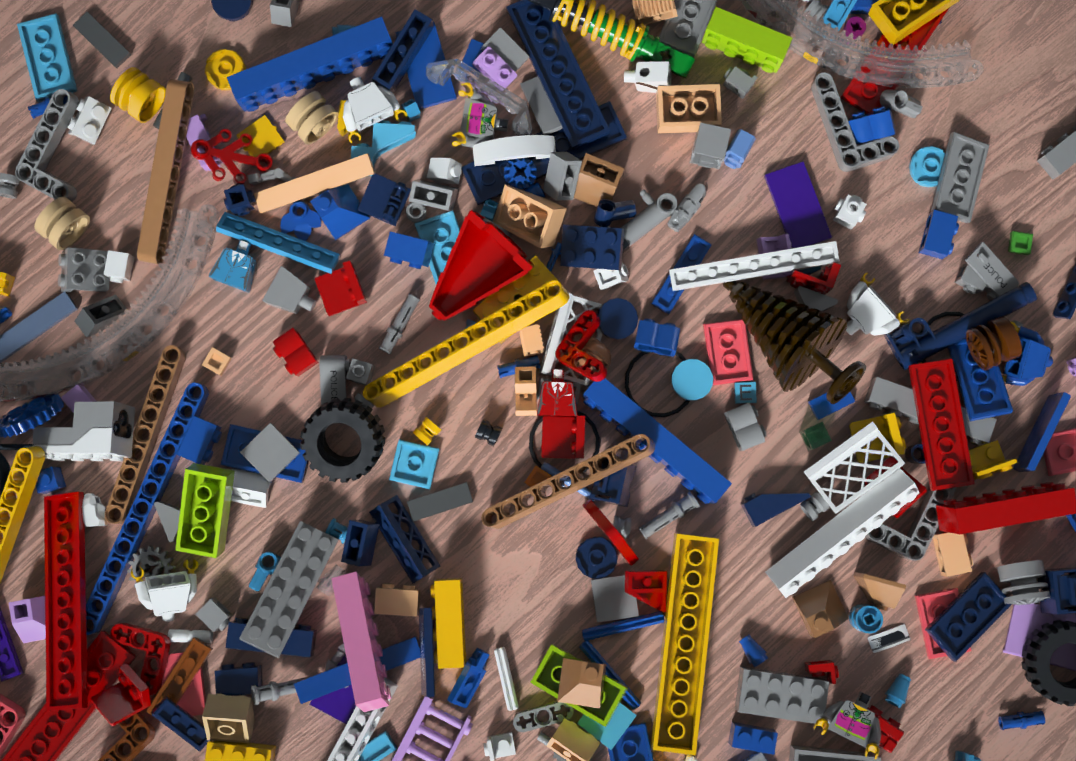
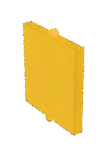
[236,115,285,157]

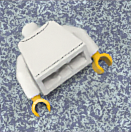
[343,77,407,143]
[846,273,909,336]
[130,559,198,622]

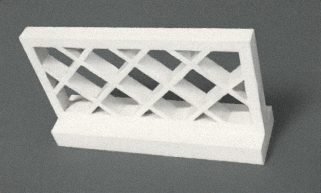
[539,293,602,386]
[804,421,905,514]

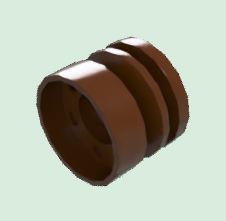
[966,316,1022,371]

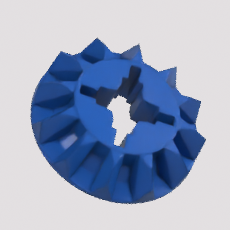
[504,158,537,189]

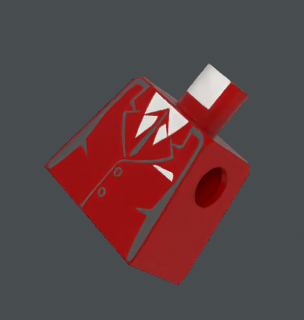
[537,369,577,417]

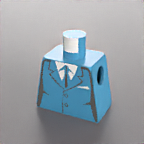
[209,240,256,293]

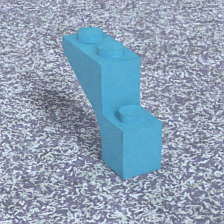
[351,120,416,176]

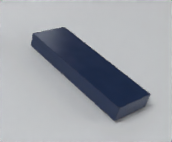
[151,696,210,752]

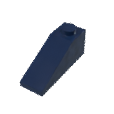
[740,493,811,527]

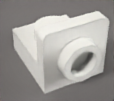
[593,263,629,290]
[483,732,516,761]

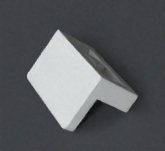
[231,468,272,508]

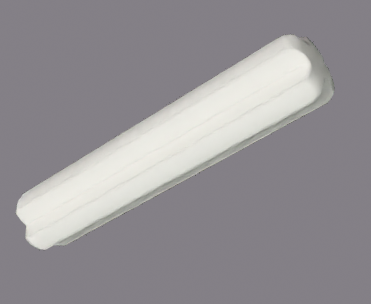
[494,647,519,711]

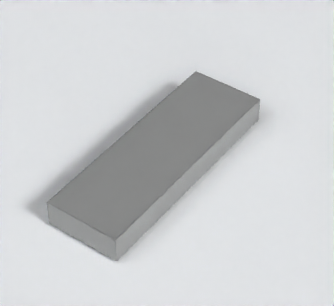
[520,76,562,135]

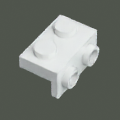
[67,96,112,145]

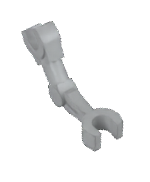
[247,168,296,186]

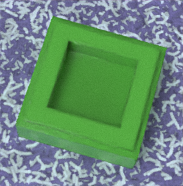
[1008,231,1033,255]

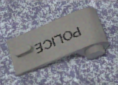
[965,242,1019,301]
[320,355,351,405]

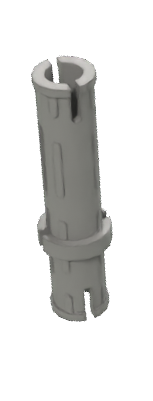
[379,294,420,354]

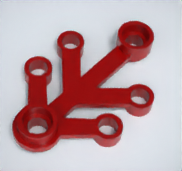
[191,129,273,185]

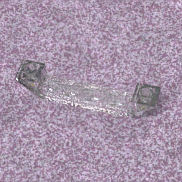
[426,59,533,136]

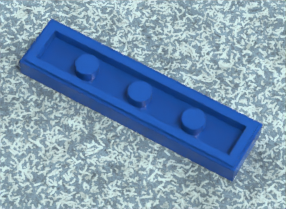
[651,234,712,315]

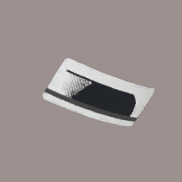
[868,624,910,653]

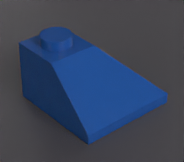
[310,184,370,240]

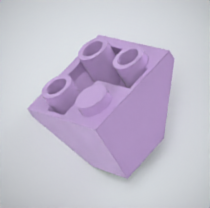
[9,596,46,643]

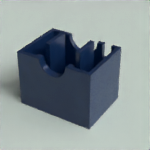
[589,459,636,507]
[1038,568,1076,615]

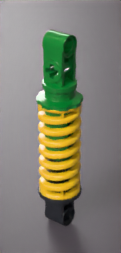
[528,0,695,78]

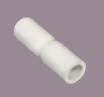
[168,629,213,643]

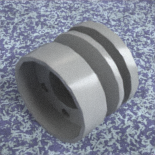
[997,560,1050,605]

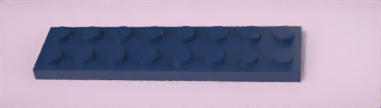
[506,0,610,150]
[461,101,627,205]

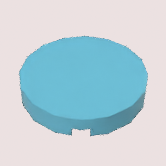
[909,146,945,188]
[671,359,713,401]

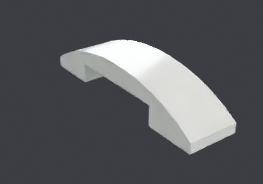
[473,135,556,166]

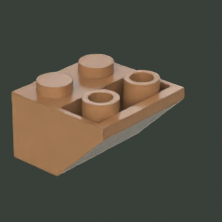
[574,153,624,207]

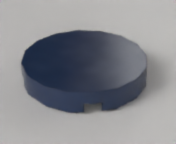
[211,0,253,22]
[597,298,638,340]
[576,537,618,579]

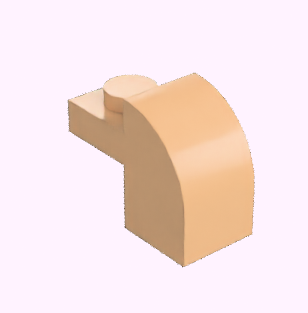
[515,366,537,416]

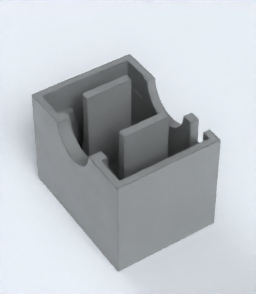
[689,122,731,169]

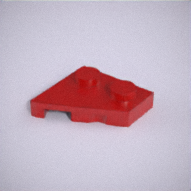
[625,570,667,612]

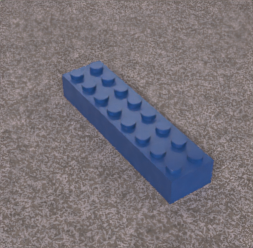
[227,17,393,112]
[583,378,732,504]

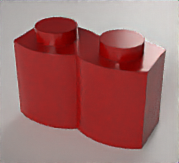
[272,327,319,377]

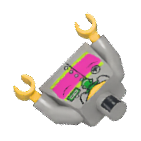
[452,83,509,148]
[813,692,881,759]

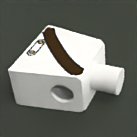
[624,61,672,93]

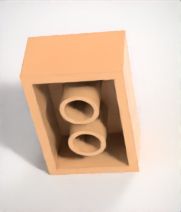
[656,84,722,133]

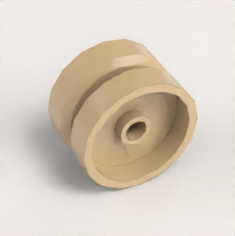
[285,91,339,144]
[34,197,90,250]

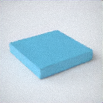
[389,439,440,489]
[577,703,637,750]

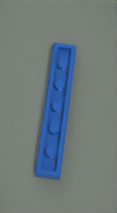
[294,637,420,704]

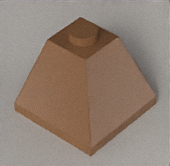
[854,572,906,611]
[792,580,849,638]
[557,658,606,708]

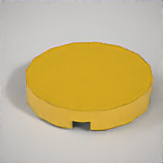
[205,49,246,90]

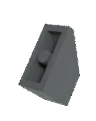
[74,295,128,337]

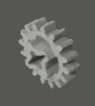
[127,546,176,587]

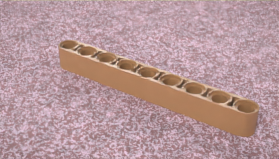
[137,79,194,265]
[105,345,186,524]
[481,434,655,529]

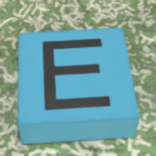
[734,382,757,404]

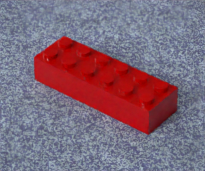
[936,482,1076,535]

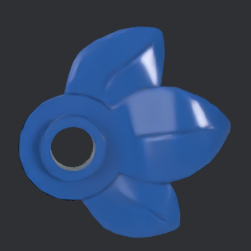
[280,201,321,241]

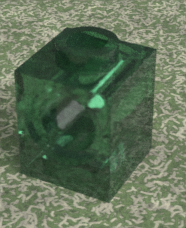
[799,422,832,451]

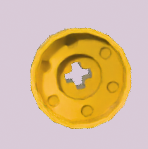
[110,67,166,123]

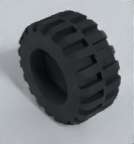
[300,398,385,483]
[1021,620,1076,706]

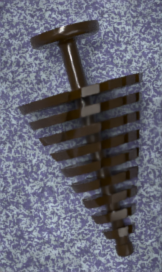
[723,281,866,404]

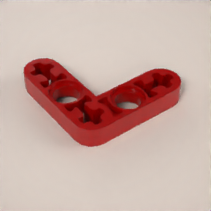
[555,310,608,382]
[582,499,639,566]
[111,623,171,695]

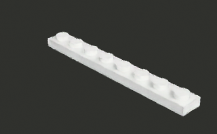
[669,241,840,291]

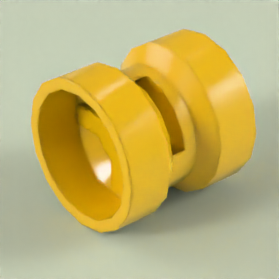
[412,417,441,446]

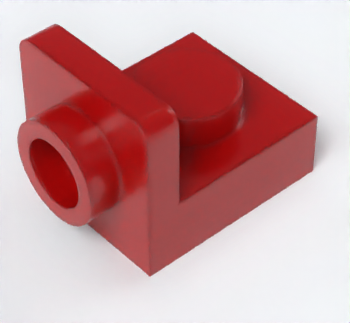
[804,660,839,684]

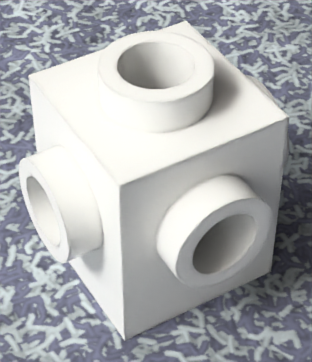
[833,194,867,230]

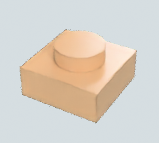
[202,347,232,376]

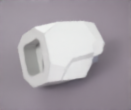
[82,493,108,527]

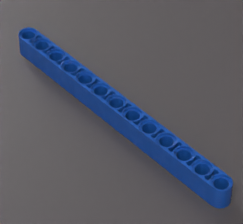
[86,382,209,635]

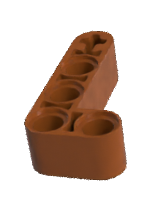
[98,712,155,761]

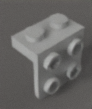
[58,247,109,293]

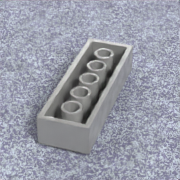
[240,521,339,658]

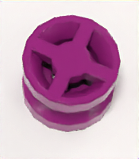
[843,16,866,42]

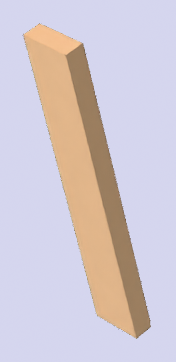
[254,153,376,213]

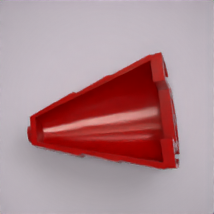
[429,210,534,321]

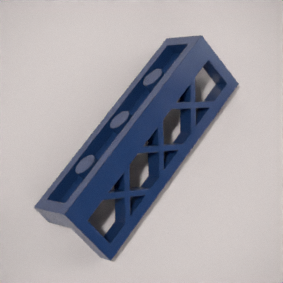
[369,495,441,584]

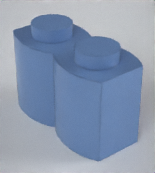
[724,129,756,169]

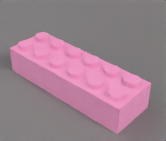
[331,572,391,712]

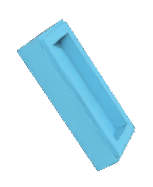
[358,730,397,761]

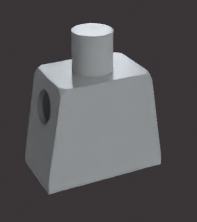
[262,266,317,314]

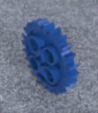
[0,394,64,438]

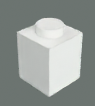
[427,158,462,184]
[104,250,135,283]

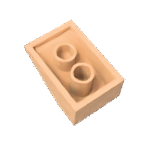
[493,185,567,248]

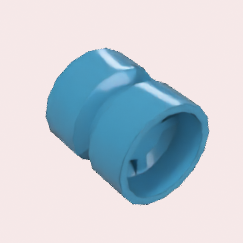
[849,604,883,634]

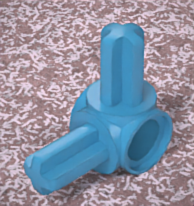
[249,551,281,591]

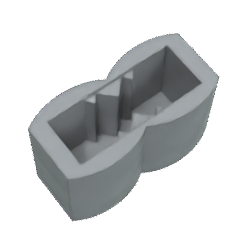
[724,403,767,451]

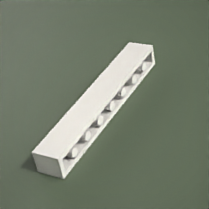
[765,468,920,598]

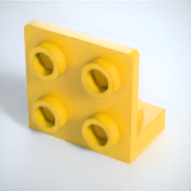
[969,440,1018,480]

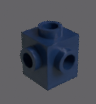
[224,184,256,216]

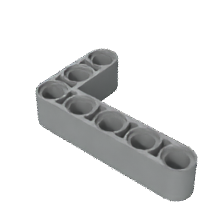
[811,72,899,172]
[15,89,79,202]
[865,487,957,561]

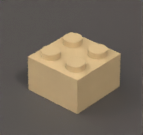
[202,694,255,744]

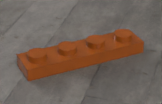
[146,637,213,715]

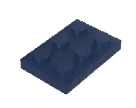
[560,225,624,270]

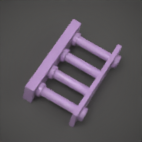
[392,697,473,761]

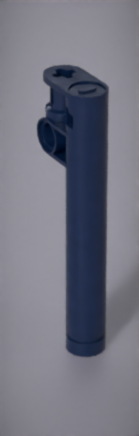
[884,282,1037,370]

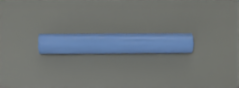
[541,461,594,501]

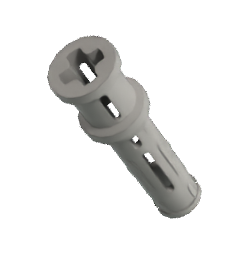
[639,491,700,539]
[251,675,314,705]

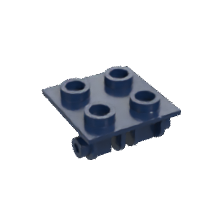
[357,174,411,226]

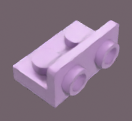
[472,46,517,93]

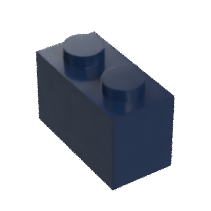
[341,520,380,567]
[215,662,263,696]

